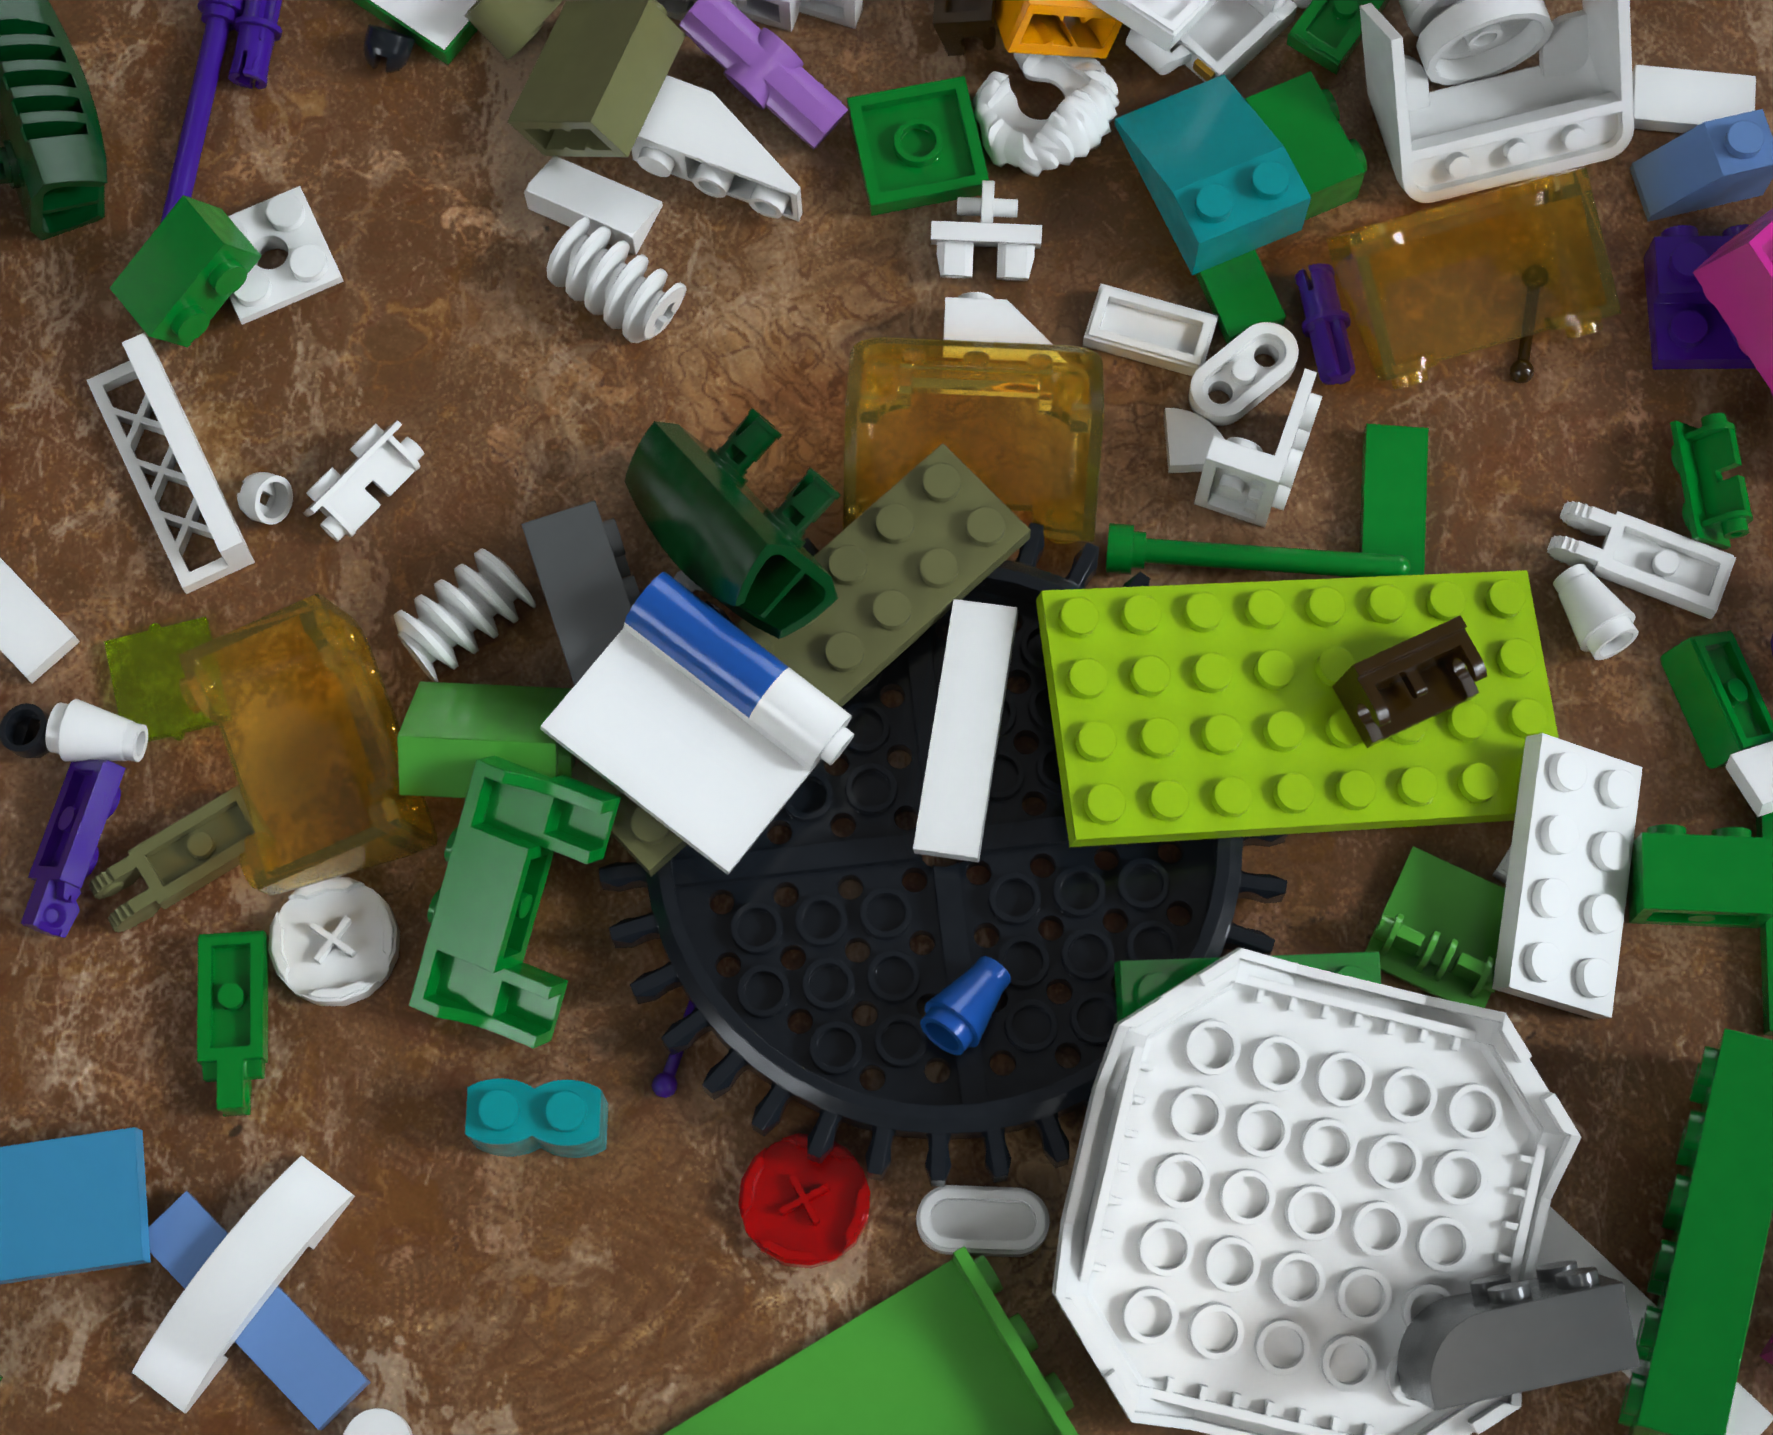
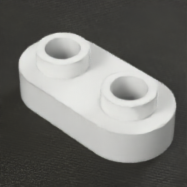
[1188,322,1299,426]

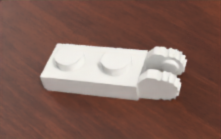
[1547,501,1736,619]

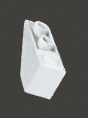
[631,75,802,222]

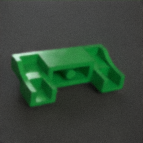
[409,755,621,1049]

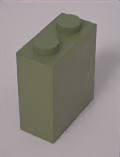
[507,0,686,157]

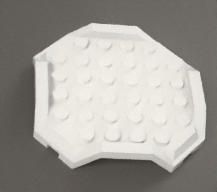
[1052,948,1581,1435]

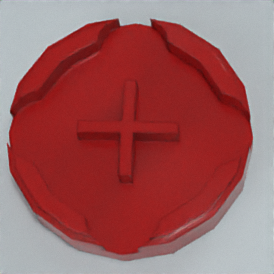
[738,1133,871,1269]

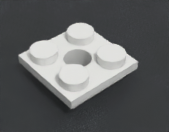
[228,186,344,325]

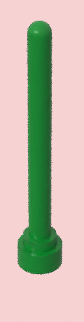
[1106,523,1411,577]

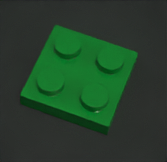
[847,76,989,216]

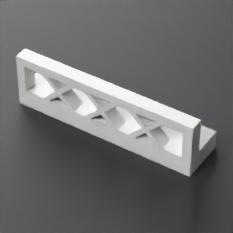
[86,332,255,594]

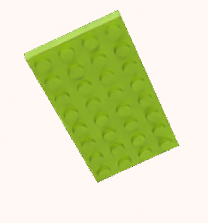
[1036,570,1559,847]

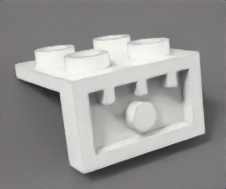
[1194,368,1323,528]

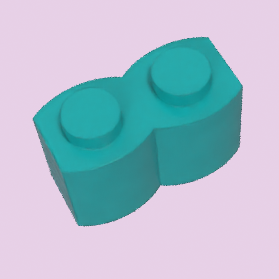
[465,1078,608,1158]

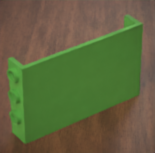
[663,1246,1078,1435]

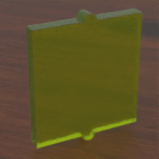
[104,616,230,742]

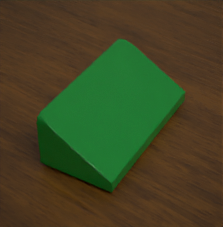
[1660,630,1773,769]

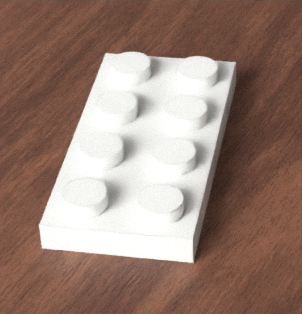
[1492,733,1643,1019]

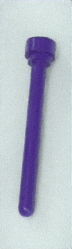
[160,0,246,223]

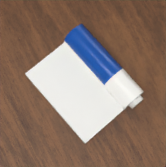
[540,571,855,875]

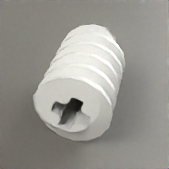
[547,217,687,343]
[393,548,536,682]

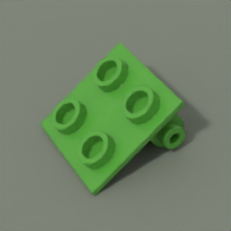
[1365,846,1505,1008]

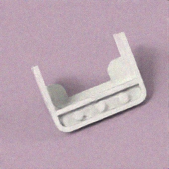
[1360,0,1634,203]

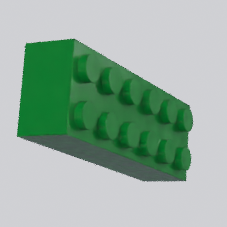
[1617,1028,1773,1435]

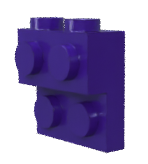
[1643,224,1756,370]

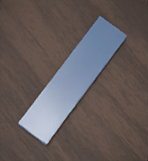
[149,1191,371,1431]

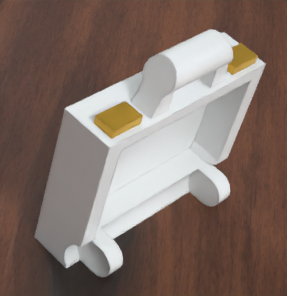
[1125,0,1297,82]

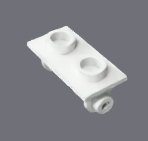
[303,420,425,542]

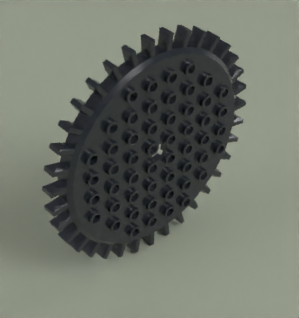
[599,522,1288,1187]

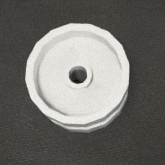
[1399,0,1554,85]

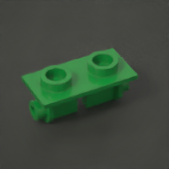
[1670,413,1753,549]

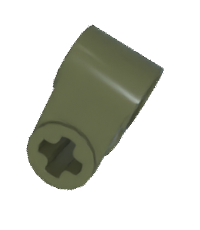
[464,0,563,60]

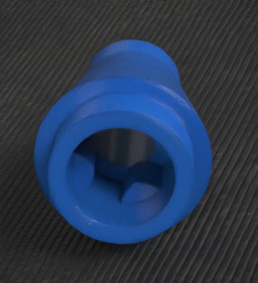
[920,956,1011,1055]

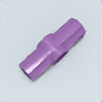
[678,0,848,150]

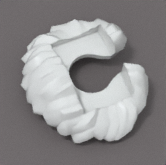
[972,53,1120,177]

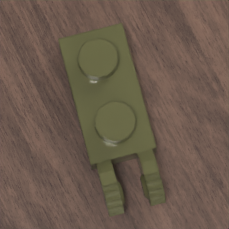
[88,785,277,933]

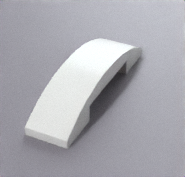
[132,1155,355,1413]

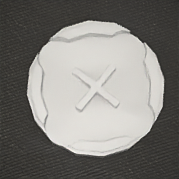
[268,877,400,1006]

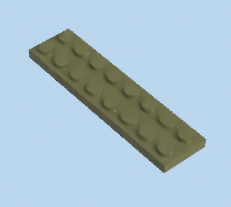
[571,443,1031,877]

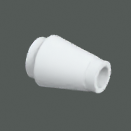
[1553,564,1639,660]
[45,699,148,762]

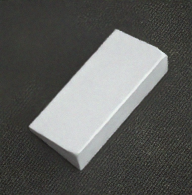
[524,155,663,255]

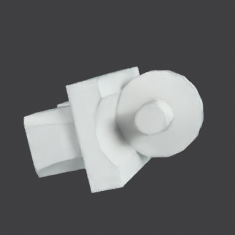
[931,180,1042,281]

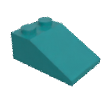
[1114,74,1311,275]

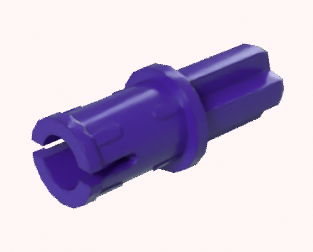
[228,0,282,89]
[1295,263,1356,385]

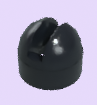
[363,24,415,73]
[0,703,50,758]

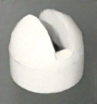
[237,472,293,525]

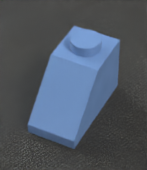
[1629,109,1773,222]

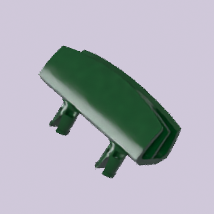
[0,0,107,241]
[624,408,841,639]

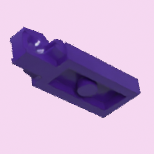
[20,760,126,938]

